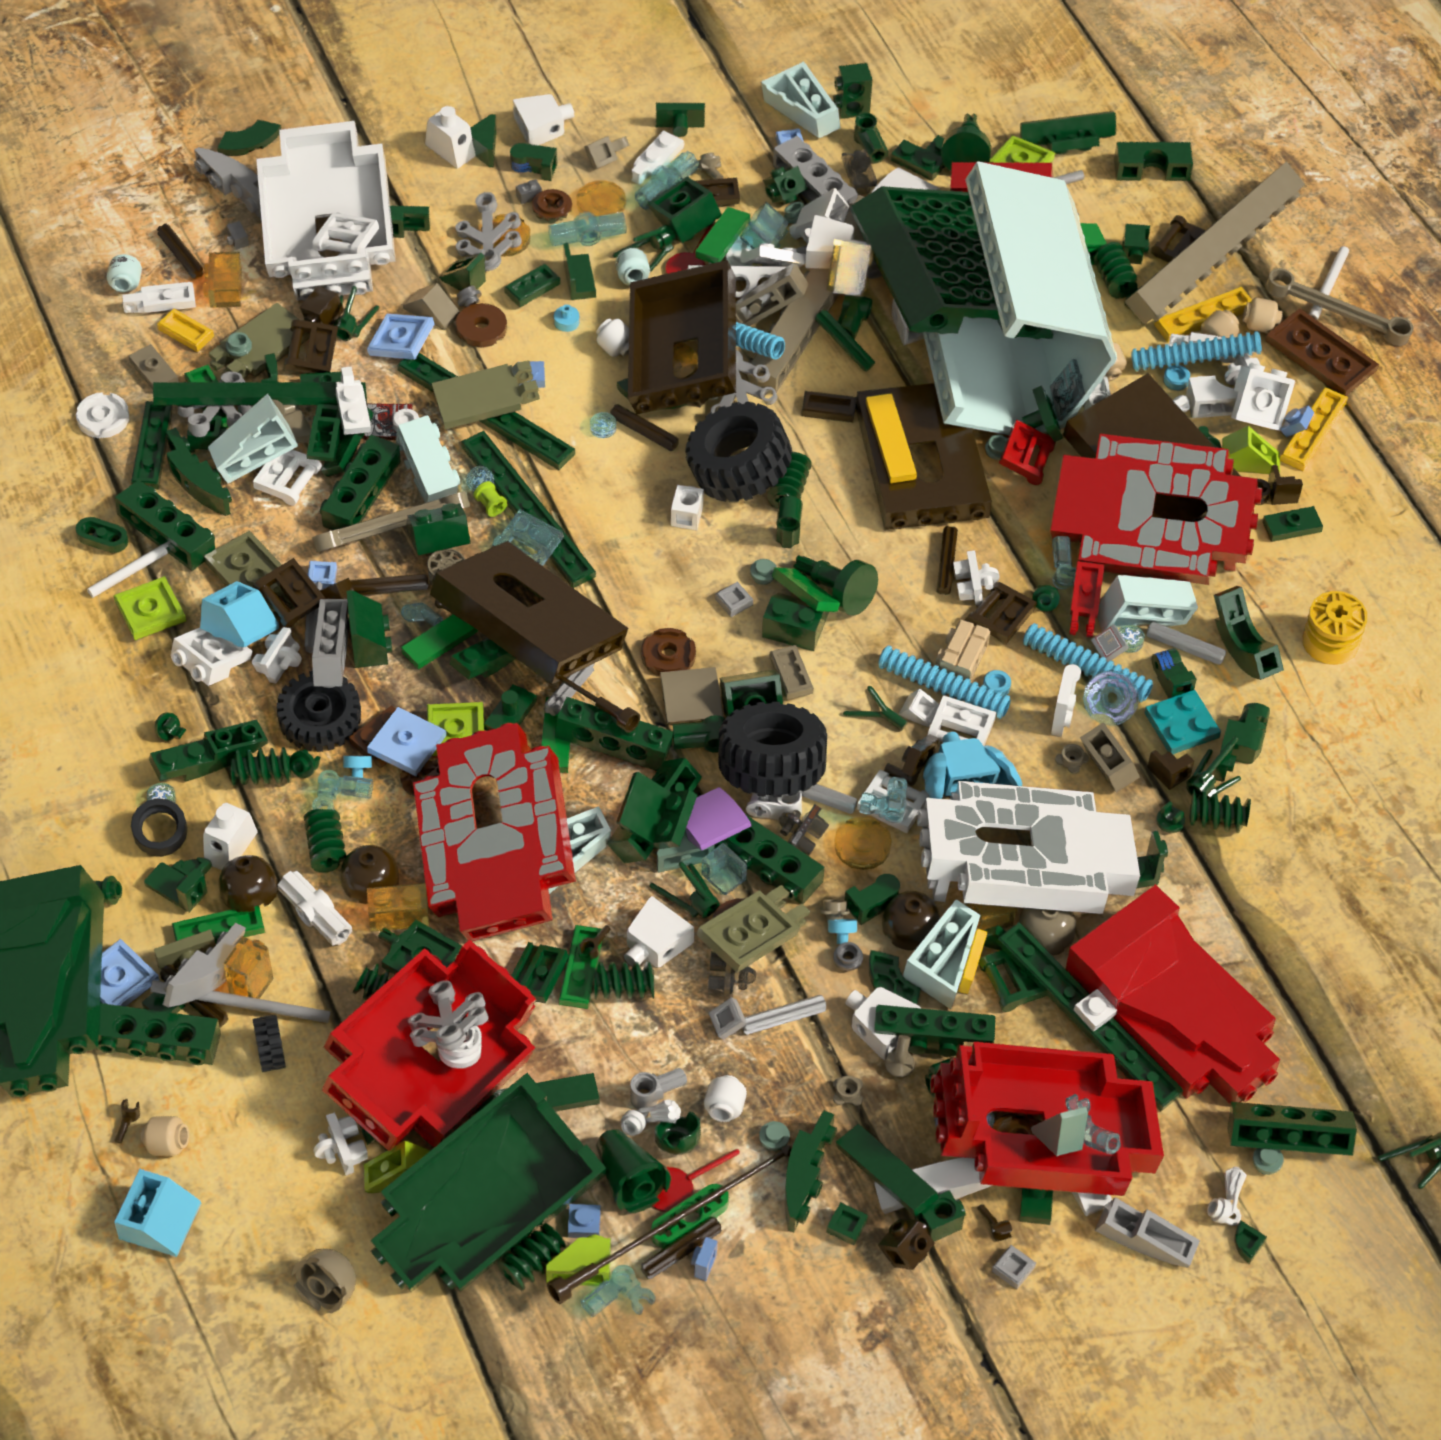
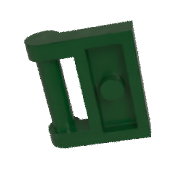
[978,950,1048,1012]

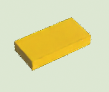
[157,308,214,353]
[958,929,988,995]

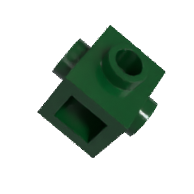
[763,166,808,205]

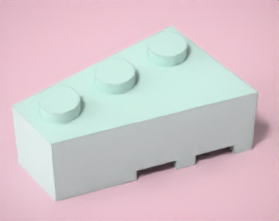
[761,62,841,138]
[208,394,298,484]
[396,415,460,503]
[1097,575,1198,632]
[548,806,611,894]
[903,900,980,1009]

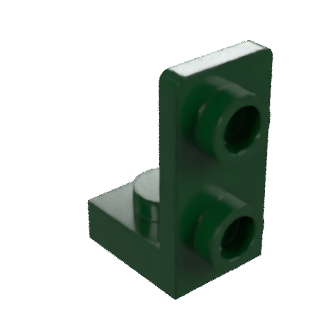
[1136,831,1168,889]
[144,862,207,912]

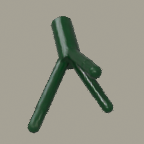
[843,686,908,731]

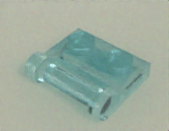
[492,509,564,566]

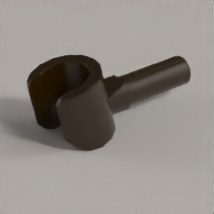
[580,925,611,959]
[115,1099,140,1143]
[978,1204,1012,1241]

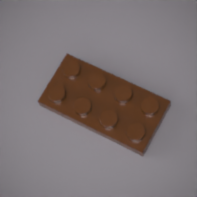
[1265,308,1379,396]

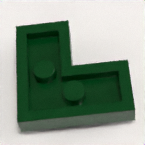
[891,135,945,181]

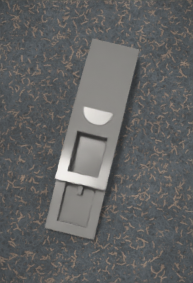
[194,147,262,220]
[163,923,246,1007]

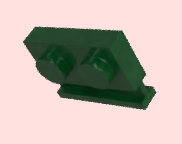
[511,942,569,1004]

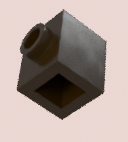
[299,286,345,325]

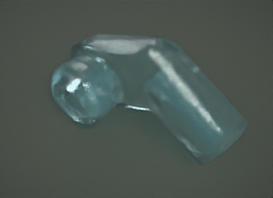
[401,603,443,627]

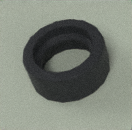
[131,798,188,857]

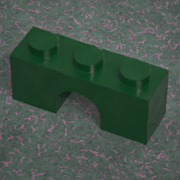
[1114,142,1193,181]

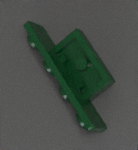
[1020,111,1116,154]
[874,1005,996,1057]

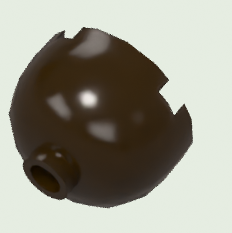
[341,845,399,904]
[219,855,278,912]
[882,891,940,951]

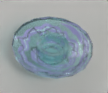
[1083,670,1139,726]

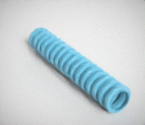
[736,322,785,360]
[1131,331,1262,372]
[1023,623,1153,703]
[878,645,1011,719]

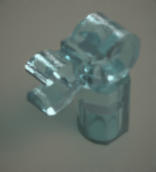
[1052,536,1076,589]
[312,770,374,810]
[859,777,907,823]
[1065,1094,1121,1154]
[580,1265,656,1317]

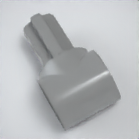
[631,1068,687,1109]

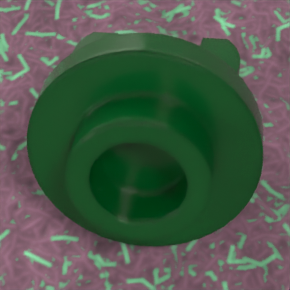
[1032,585,1060,611]
[155,712,186,741]
[290,750,321,778]
[1156,801,1185,833]
[94,876,122,905]

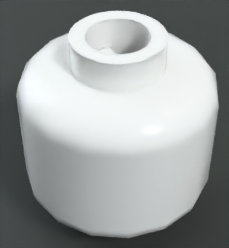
[596,318,629,357]
[704,1075,747,1122]

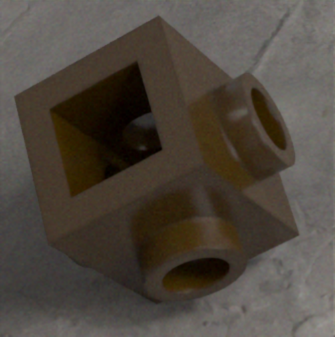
[878,1219,935,1270]

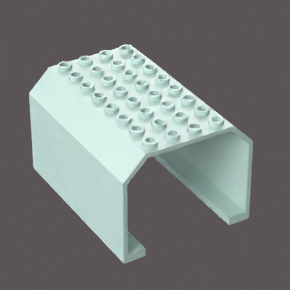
[923,161,1117,435]

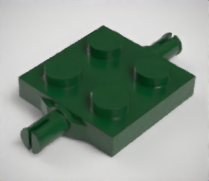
[378,919,462,975]

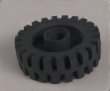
[277,671,361,752]

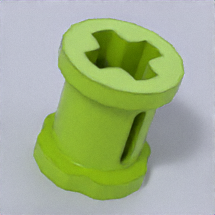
[473,481,507,517]

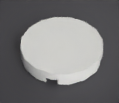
[76,393,129,438]

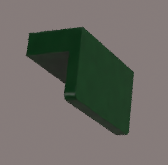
[563,243,596,300]

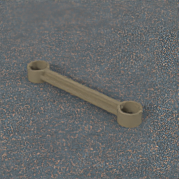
[1265,268,1413,346]
[312,491,470,552]

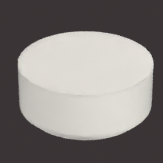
[393,409,419,432]

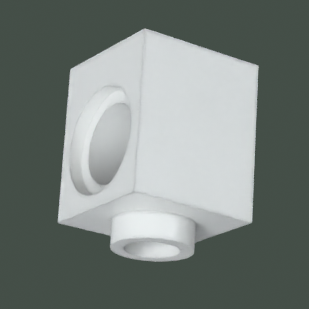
[671,485,704,530]

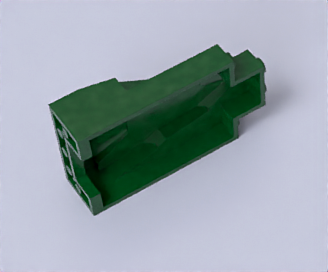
[0,865,104,1097]
[370,1073,606,1292]

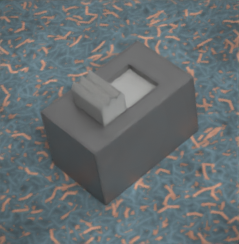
[516,179,542,204]
[227,221,249,250]

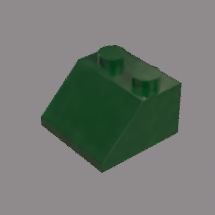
[648,176,722,243]
[406,503,471,555]
[346,590,393,668]
[762,593,829,651]
[719,669,783,717]

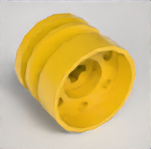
[1302,591,1367,665]

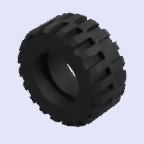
[685,402,792,502]
[718,702,827,797]

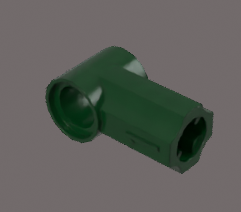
[854,113,888,164]
[837,292,873,339]
[776,496,803,548]
[673,715,725,753]

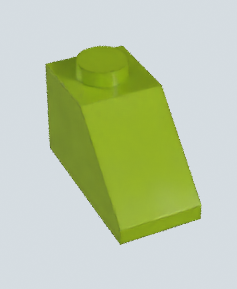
[1222,426,1280,474]
[364,1141,431,1193]
[546,1235,611,1286]

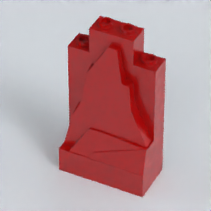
[1065,884,1281,1105]

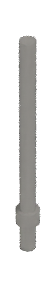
[151,980,331,1023]

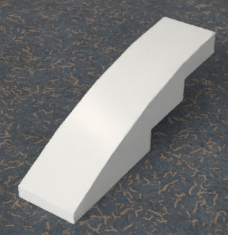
[874,1158,993,1214]

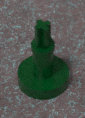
[941,113,991,171]
[793,555,878,616]

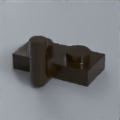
[884,734,939,786]

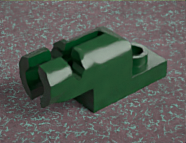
[1214,703,1270,782]

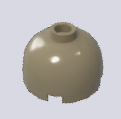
[1019,908,1076,955]
[292,1248,356,1313]

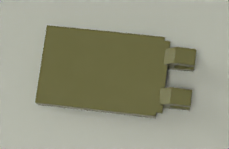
[209,303,310,379]
[432,360,540,429]
[204,530,295,620]
[696,885,810,973]

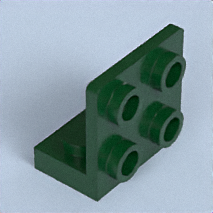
[616,772,697,849]

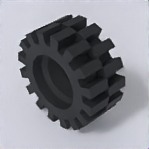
[252,1014,286,1072]

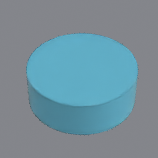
[1163,365,1190,390]
[983,670,1011,697]

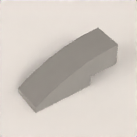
[1095,1197,1200,1268]

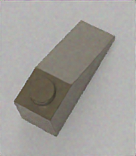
[736,263,809,326]

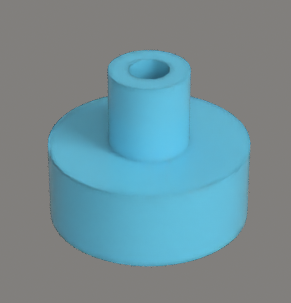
[554,305,580,332]
[343,756,372,779]
[828,919,857,944]

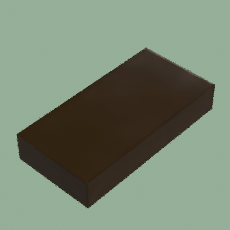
[801,391,856,423]

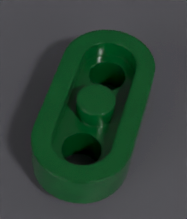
[76,517,128,553]

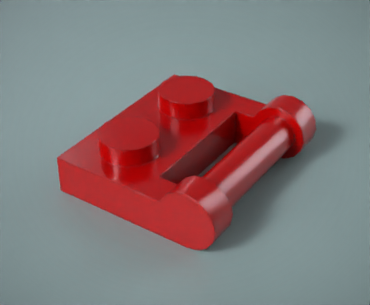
[999,420,1056,485]

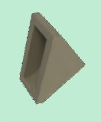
[403,283,460,330]

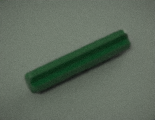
[815,310,875,371]

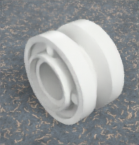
[438,1020,482,1068]

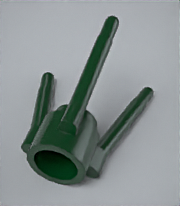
[613,225,676,272]
[333,286,380,341]
[1186,736,1241,800]
[649,862,720,918]
[1377,1132,1441,1189]

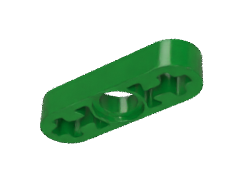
[651,1184,729,1248]

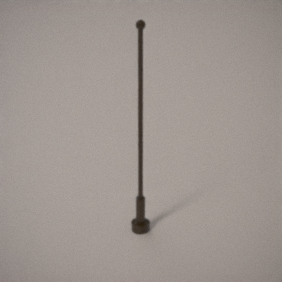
[434,600,640,733]
[547,1145,792,1305]

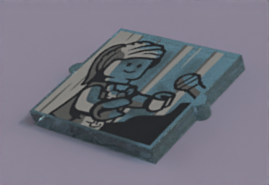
[1050,359,1085,421]

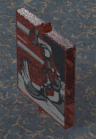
[364,403,413,440]

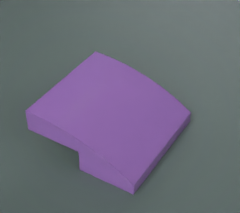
[685,787,751,850]

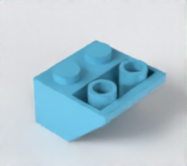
[200,581,279,647]
[114,1169,201,1257]

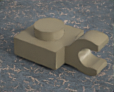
[584,136,629,169]

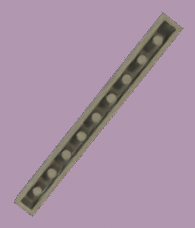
[1124,161,1305,325]
[748,195,869,394]

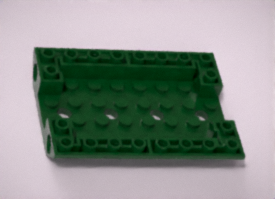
[850,186,1054,339]

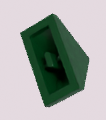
[470,114,497,167]
[439,252,486,291]

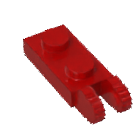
[1069,561,1104,638]

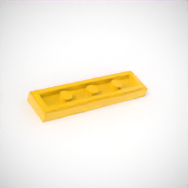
[1154,287,1252,343]
[1280,387,1348,471]
[866,393,917,483]

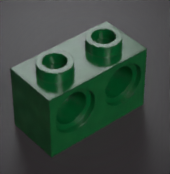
[833,63,873,119]

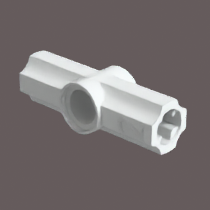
[278,871,352,946]

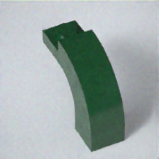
[1214,586,1284,680]

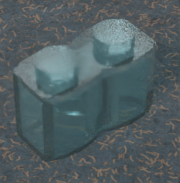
[740,202,789,249]

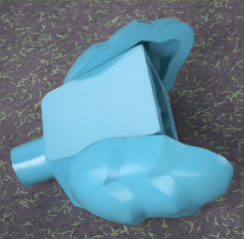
[923,732,1023,799]

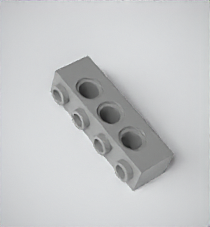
[773,136,858,205]
[312,599,349,688]

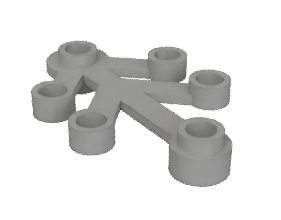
[455,192,522,271]
[710,350,777,413]
[178,372,254,437]
[408,981,489,1051]

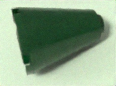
[596,1129,671,1213]

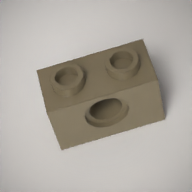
[1080,722,1140,793]

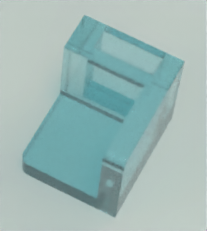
[701,843,747,895]

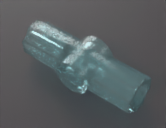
[635,151,699,210]
[548,212,627,246]

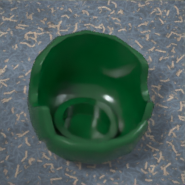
[654,1111,701,1155]

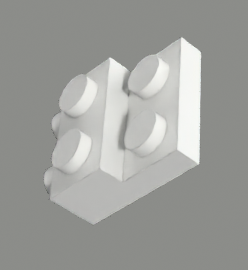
[1231,363,1296,431]
[170,628,252,686]

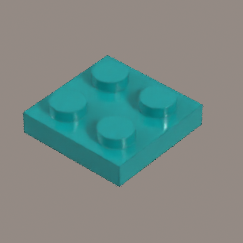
[1144,690,1221,754]

